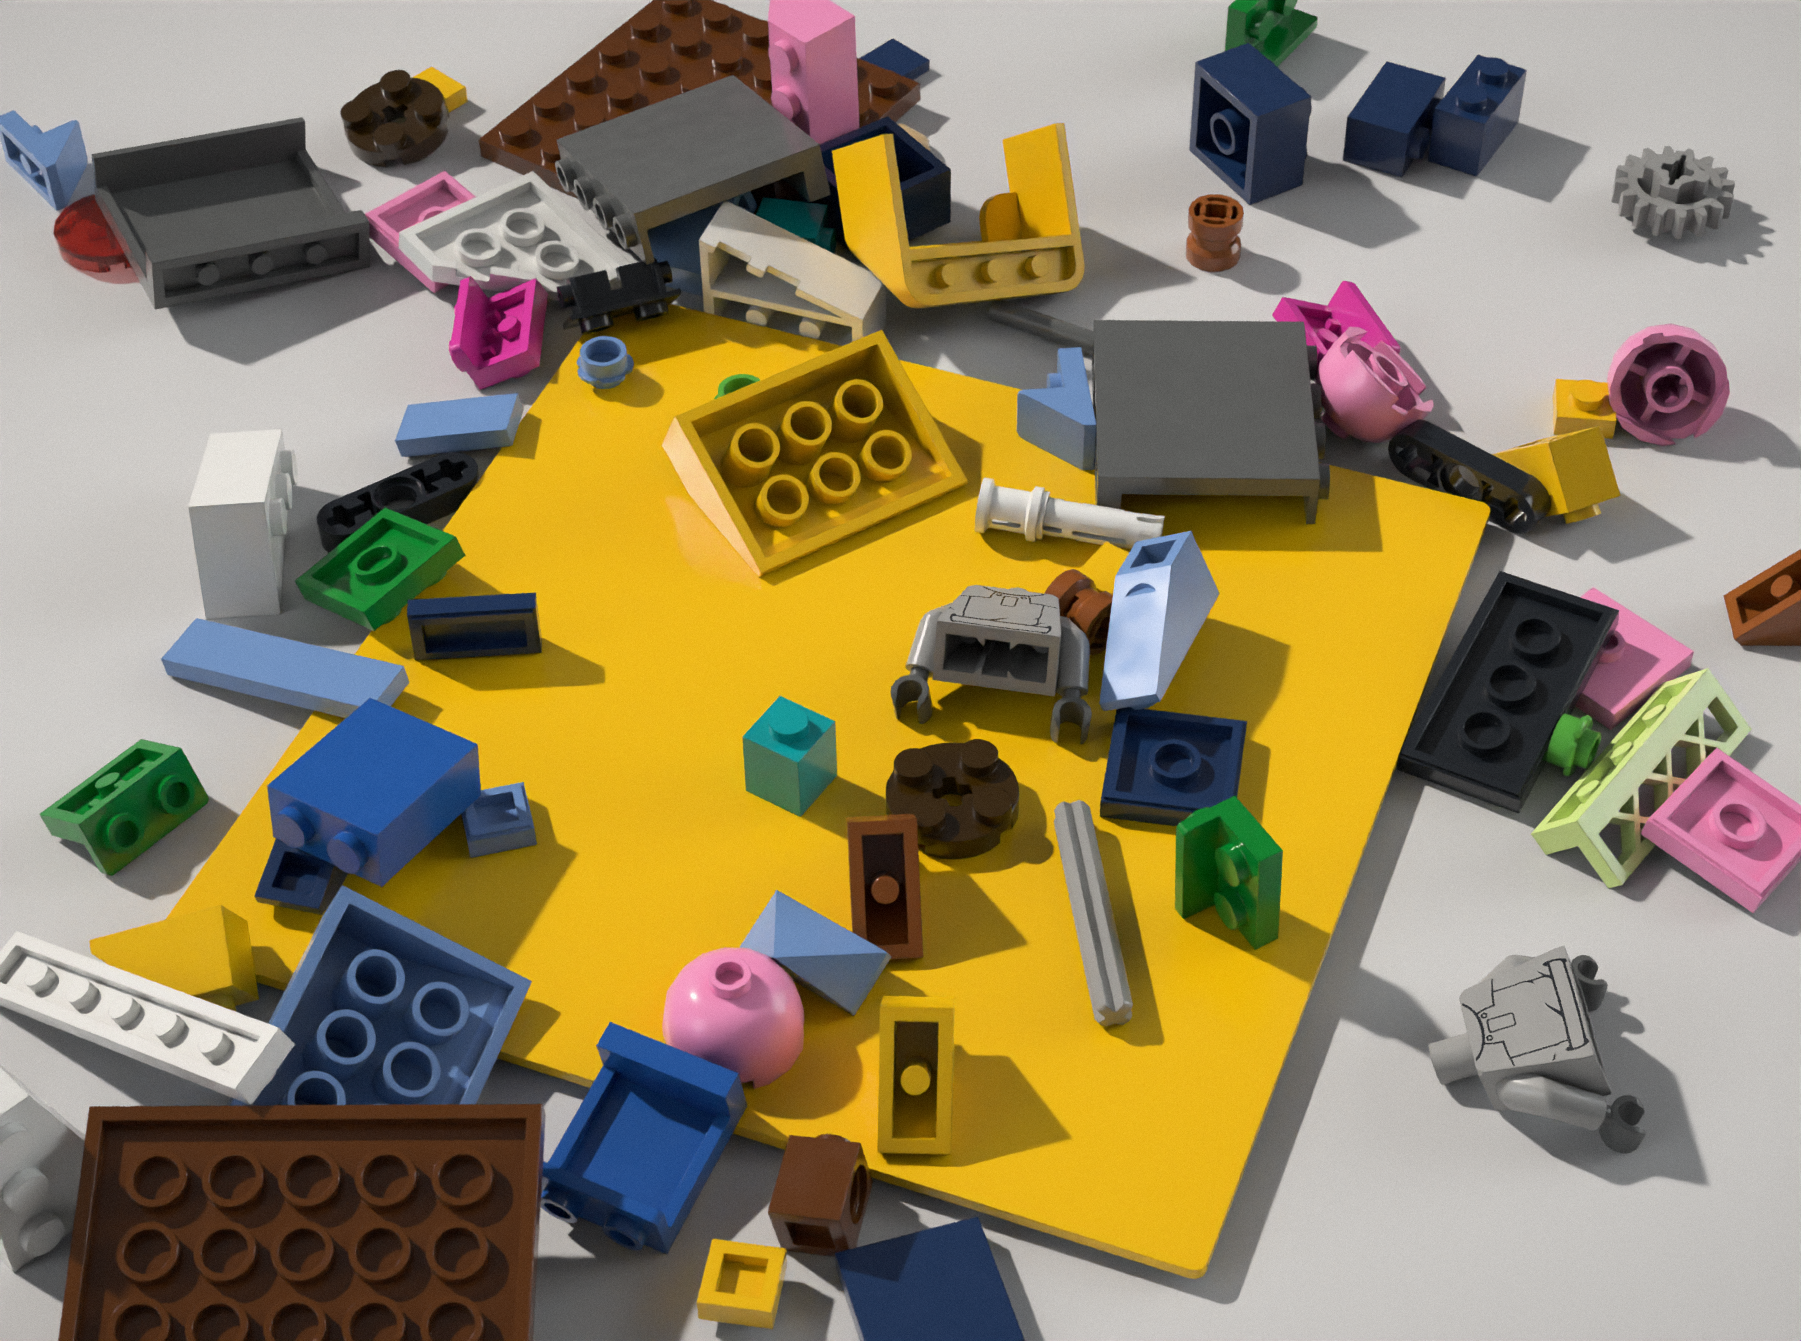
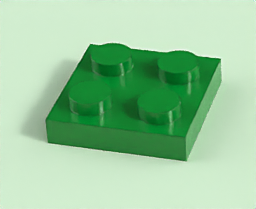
[295,508,466,631]

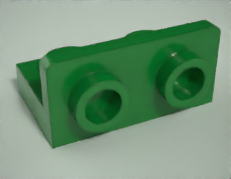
[1225,0,1318,67]
[39,739,209,876]
[1175,796,1283,950]

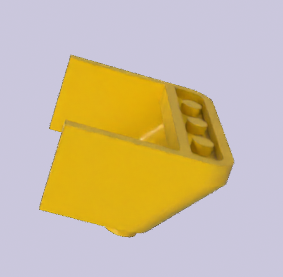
[832,123,1085,309]

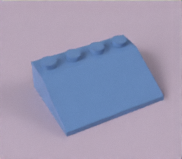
[226,885,532,1106]

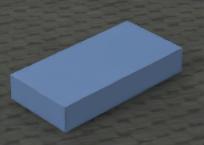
[395,393,524,457]

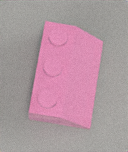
[768,0,859,144]

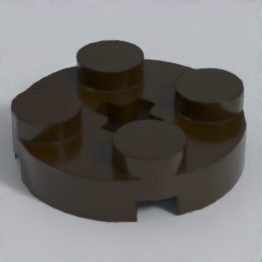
[340,70,450,167]
[886,739,1019,859]

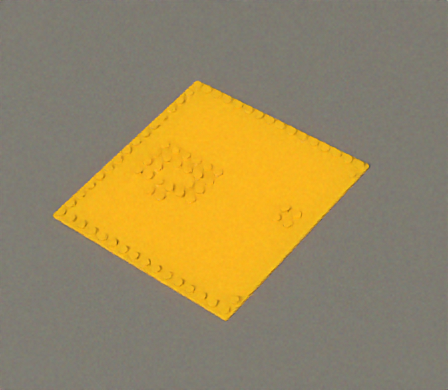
[165,304,1490,1279]

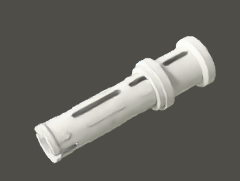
[975,478,1164,549]

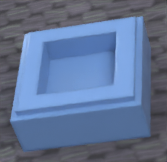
[461,782,537,858]

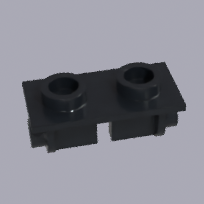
[557,257,682,334]

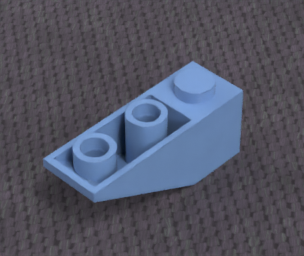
[1099,531,1220,711]

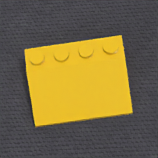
[662,330,968,577]

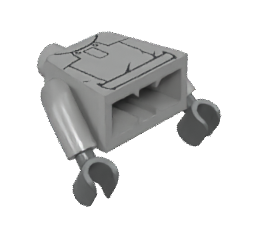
[891,585,1092,744]
[1428,946,1646,1153]

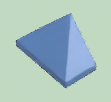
[739,890,891,1016]

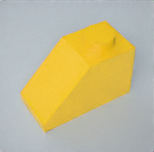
[1492,426,1621,524]
[89,905,259,1012]
[877,996,955,1155]

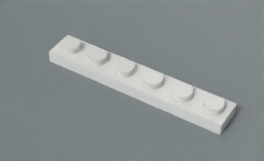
[0,931,295,1105]

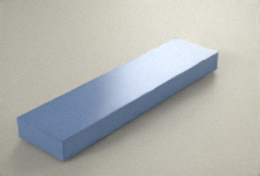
[161,618,409,718]

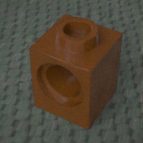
[768,1134,873,1257]

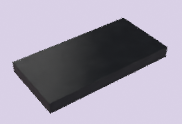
[1397,571,1619,814]

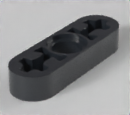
[1388,419,1551,534]
[317,452,480,553]

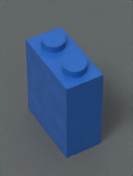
[267,698,481,887]

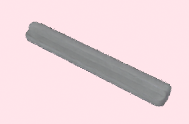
[1054,800,1133,1027]

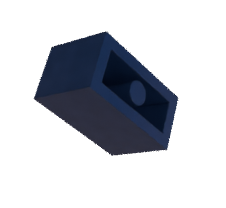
[1428,55,1527,177]
[1342,61,1446,178]

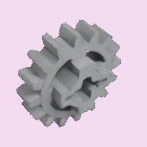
[1611,146,1735,239]

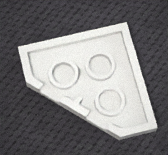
[398,171,631,301]

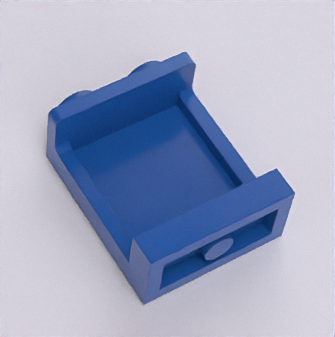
[541,1022,747,1254]

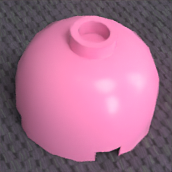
[1607,323,1730,446]
[1315,327,1434,443]
[662,947,804,1089]

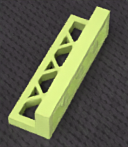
[1531,668,1752,888]

